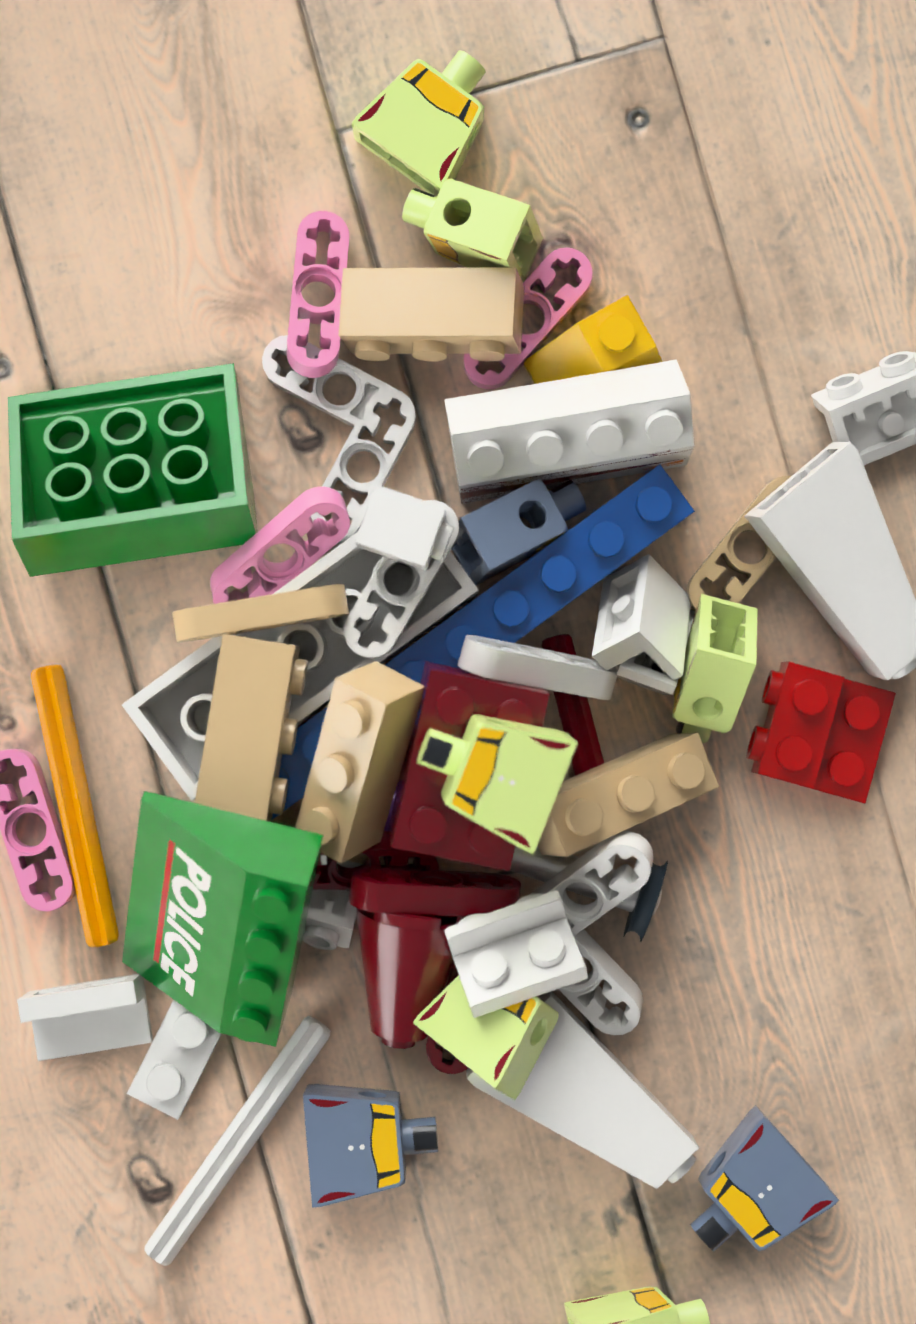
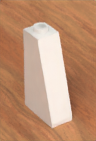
[745,442,916,681]
[466,991,699,1189]

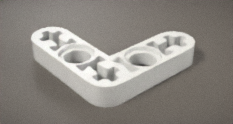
[262,335,416,544]
[529,831,654,1035]

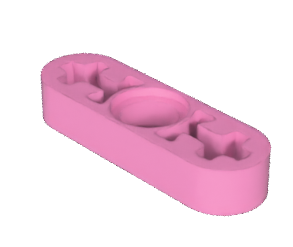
[287,211,349,378]
[464,248,592,390]
[210,487,350,604]
[0,749,76,911]

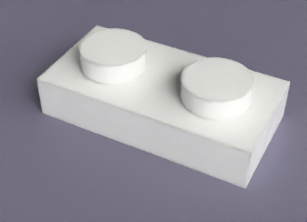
[127,1000,222,1120]

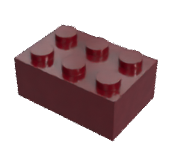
[387,661,550,871]

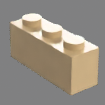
[338,267,524,362]
[195,634,308,822]
[295,661,425,864]
[538,732,719,857]

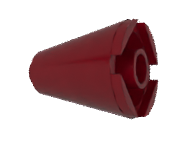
[356,908,465,1049]

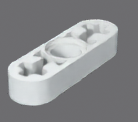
[344,500,459,658]
[458,635,617,700]

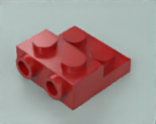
[746,661,896,804]

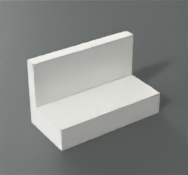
[592,554,690,681]
[17,974,153,1061]

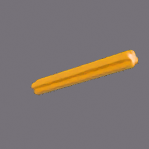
[31,664,119,947]

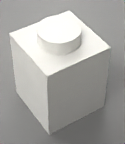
[355,484,453,571]

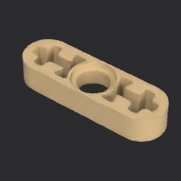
[686,476,791,613]
[172,584,349,642]

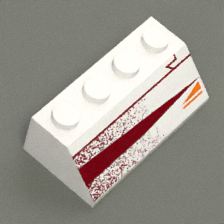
[444,360,694,504]

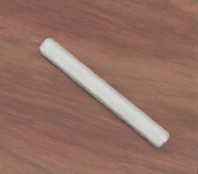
[145,1016,331,1266]

